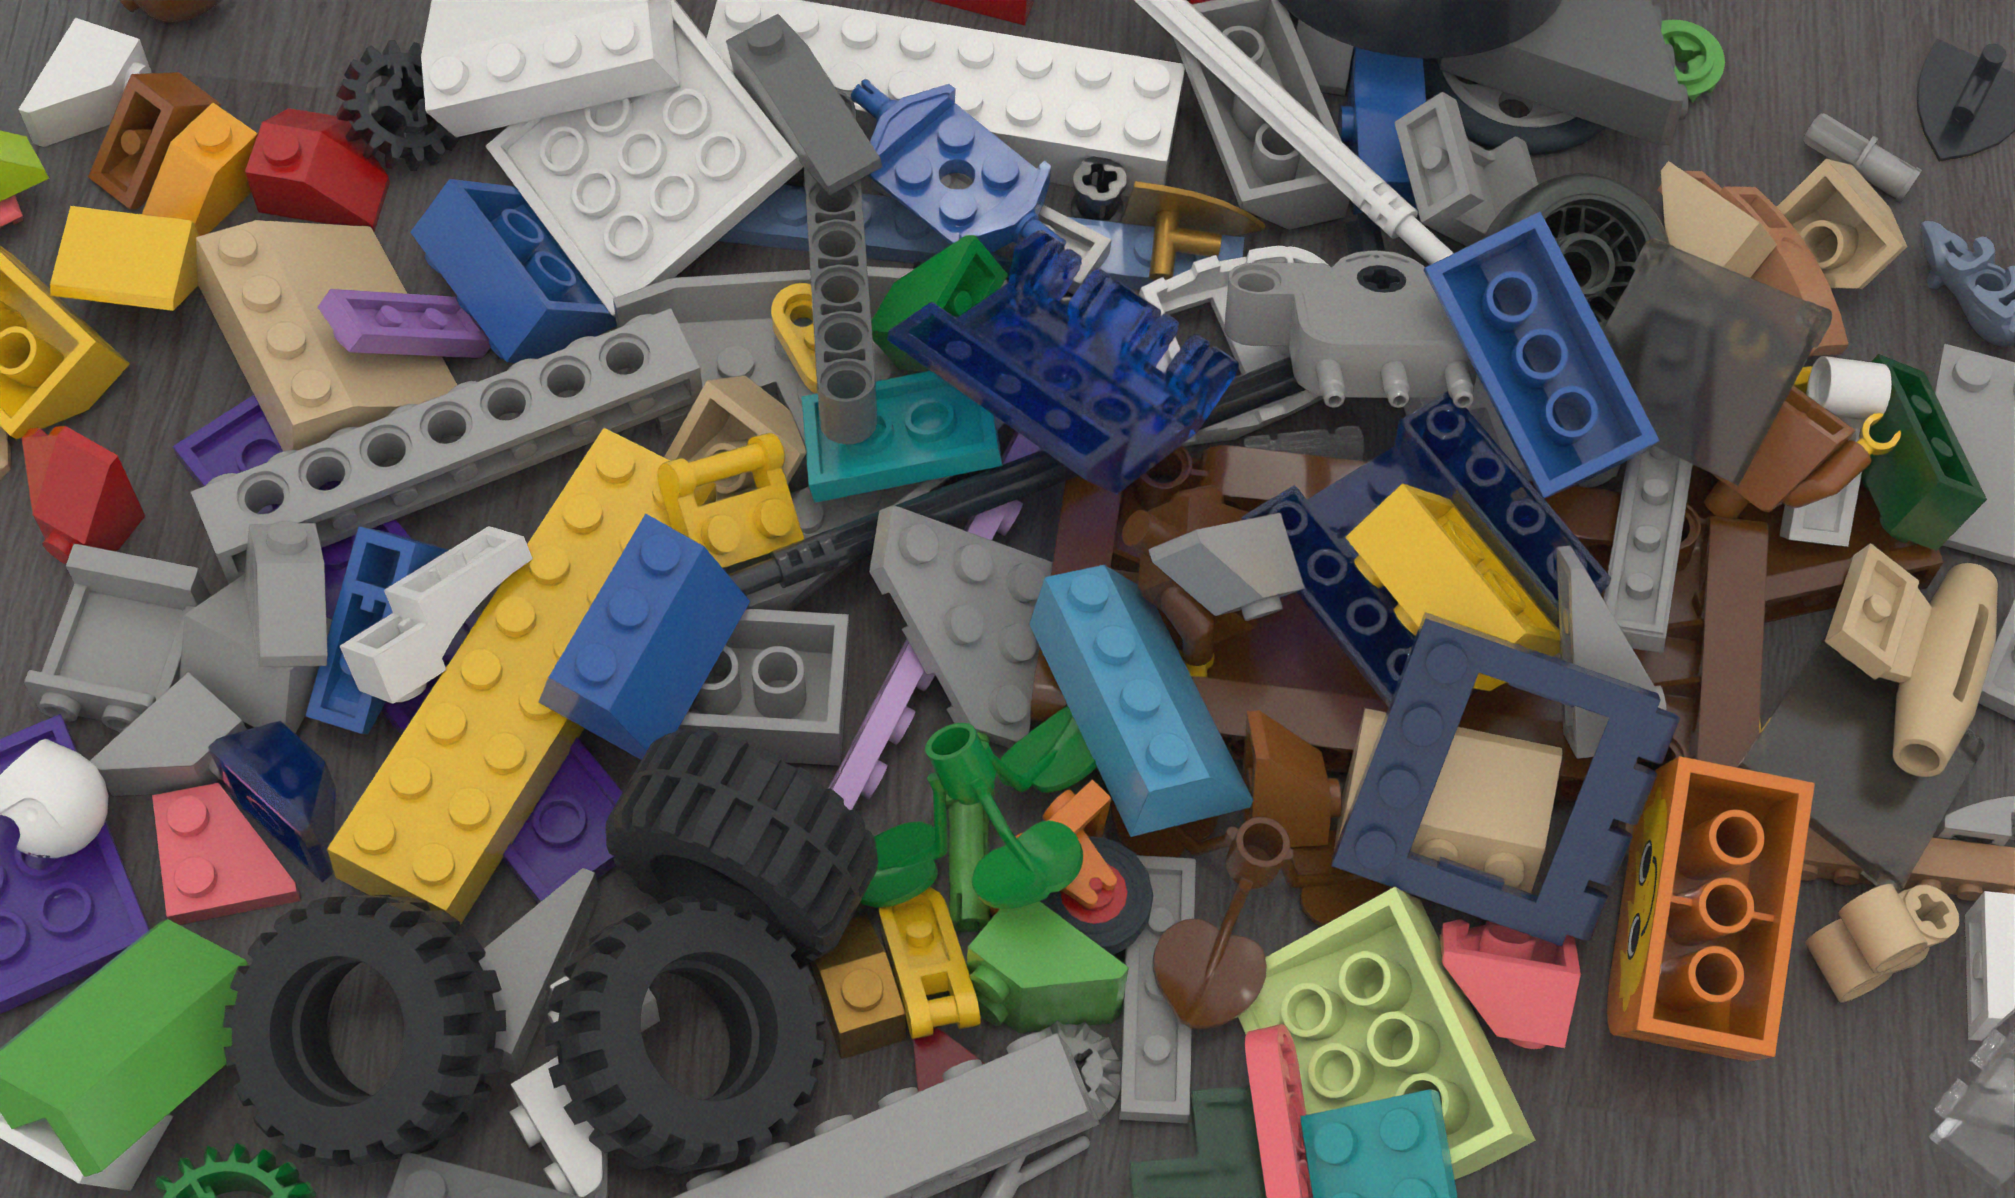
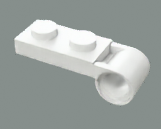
[1780,356,1892,547]

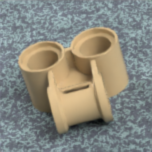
[1805,884,1959,1002]

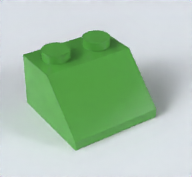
[967,901,1129,1033]

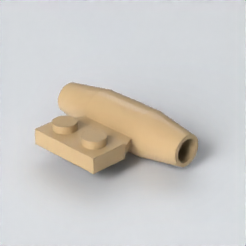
[1825,543,1998,777]

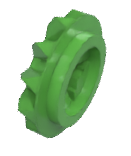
[1661,20,1725,103]

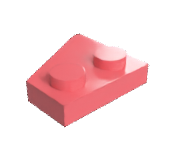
[152,783,301,925]

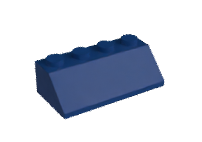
[1423,212,1660,500]

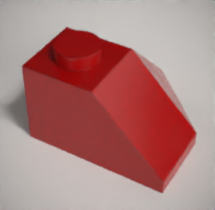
[245,108,390,232]
[22,426,145,565]

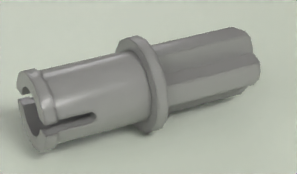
[1804,114,1922,203]

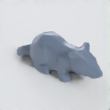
[1921,221,2015,347]

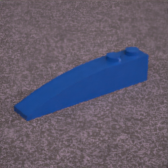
[1338,47,1426,215]

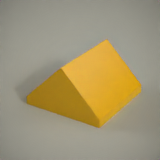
[50,206,199,311]

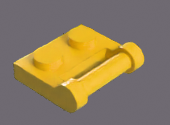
[657,433,804,568]

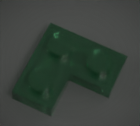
[1128,1086,1267,1198]

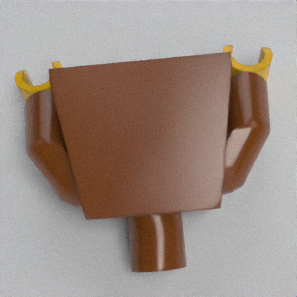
[1696,322,1901,519]

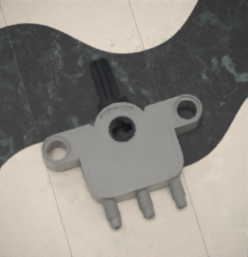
[1224,212,1477,408]

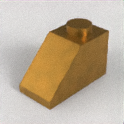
[810,915,906,1059]

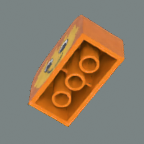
[1607,756,1815,1062]

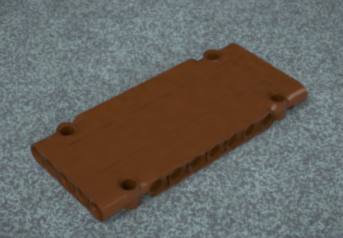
[1030,441,1768,802]

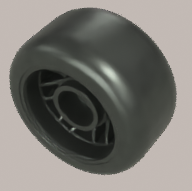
[1483,174,1673,352]

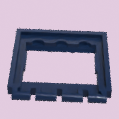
[1332,612,1680,946]

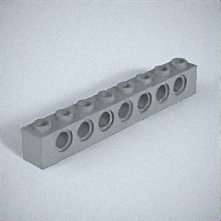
[191,308,703,584]

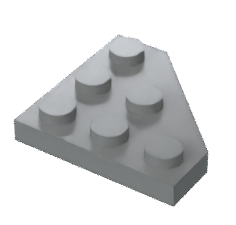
[869,505,1053,748]

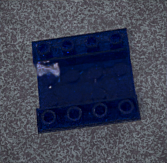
[1241,391,1612,708]

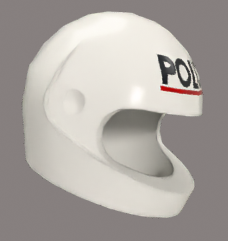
[0,739,109,858]

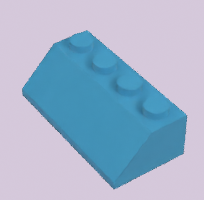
[1029,565,1253,837]

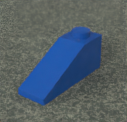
[305,526,449,734]

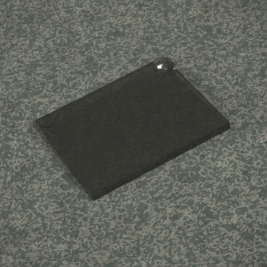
[1603,238,1832,486]
[1737,632,1985,894]

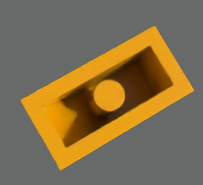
[142,103,258,236]

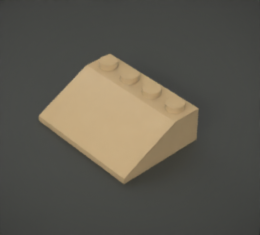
[196,220,457,451]

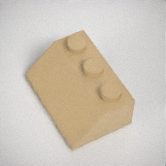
[1334,708,1562,893]

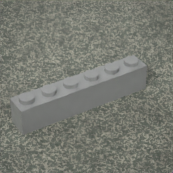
[673,1032,1100,1198]

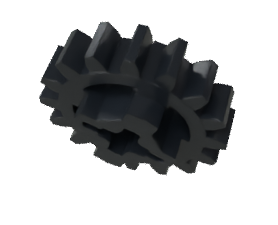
[336,40,462,171]

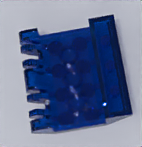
[887,230,1239,494]

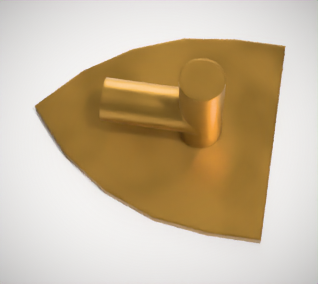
[1121,181,1265,281]

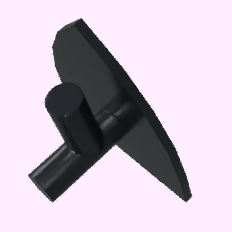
[1917,39,2015,162]

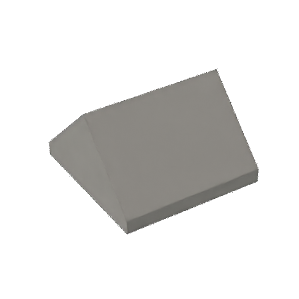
[180,574,332,745]

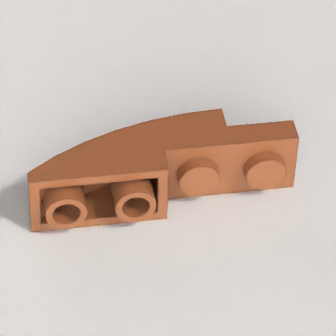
[1658,171,1849,357]

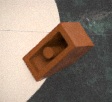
[88,72,221,210]
[1242,710,1341,848]

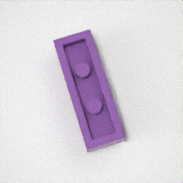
[318,289,491,358]

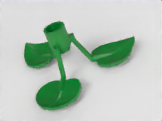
[860,705,1097,909]

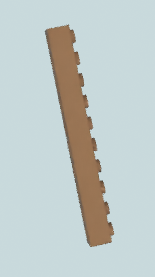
[1618,820,2015,901]

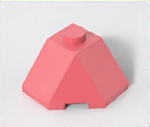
[1440,919,1581,1049]

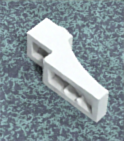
[340,526,533,704]

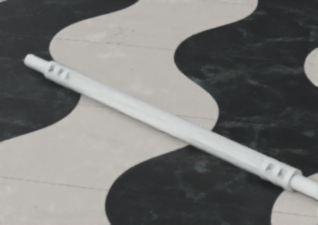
[1134,0,1454,265]

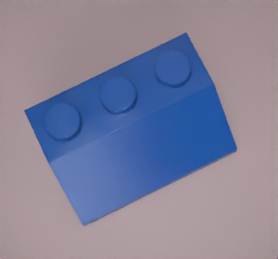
[410,179,617,363]
[538,513,750,760]

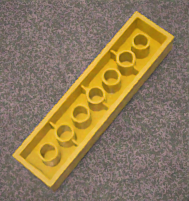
[327,428,716,925]

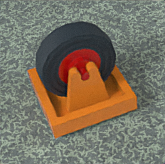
[990,780,1154,955]

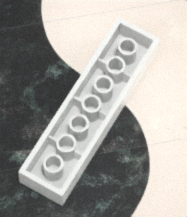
[707,0,1185,196]

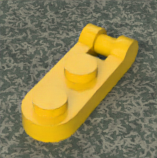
[879,887,980,1039]

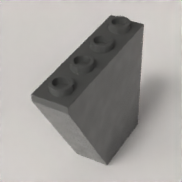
[1437,0,1688,145]

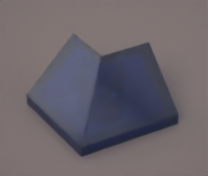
[208,721,336,883]

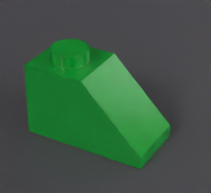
[871,235,1008,371]

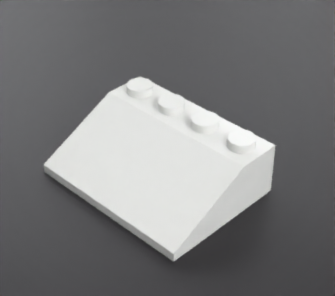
[421,0,680,137]

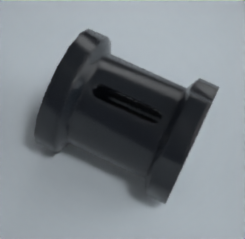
[1071,156,1127,223]

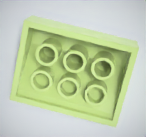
[1238,887,1536,1179]

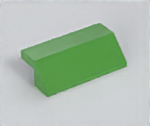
[0,919,249,1177]

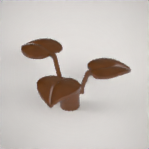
[1110,796,1393,1029]

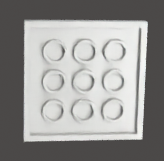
[486,0,804,317]

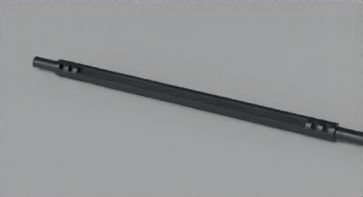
[728,357,1306,596]

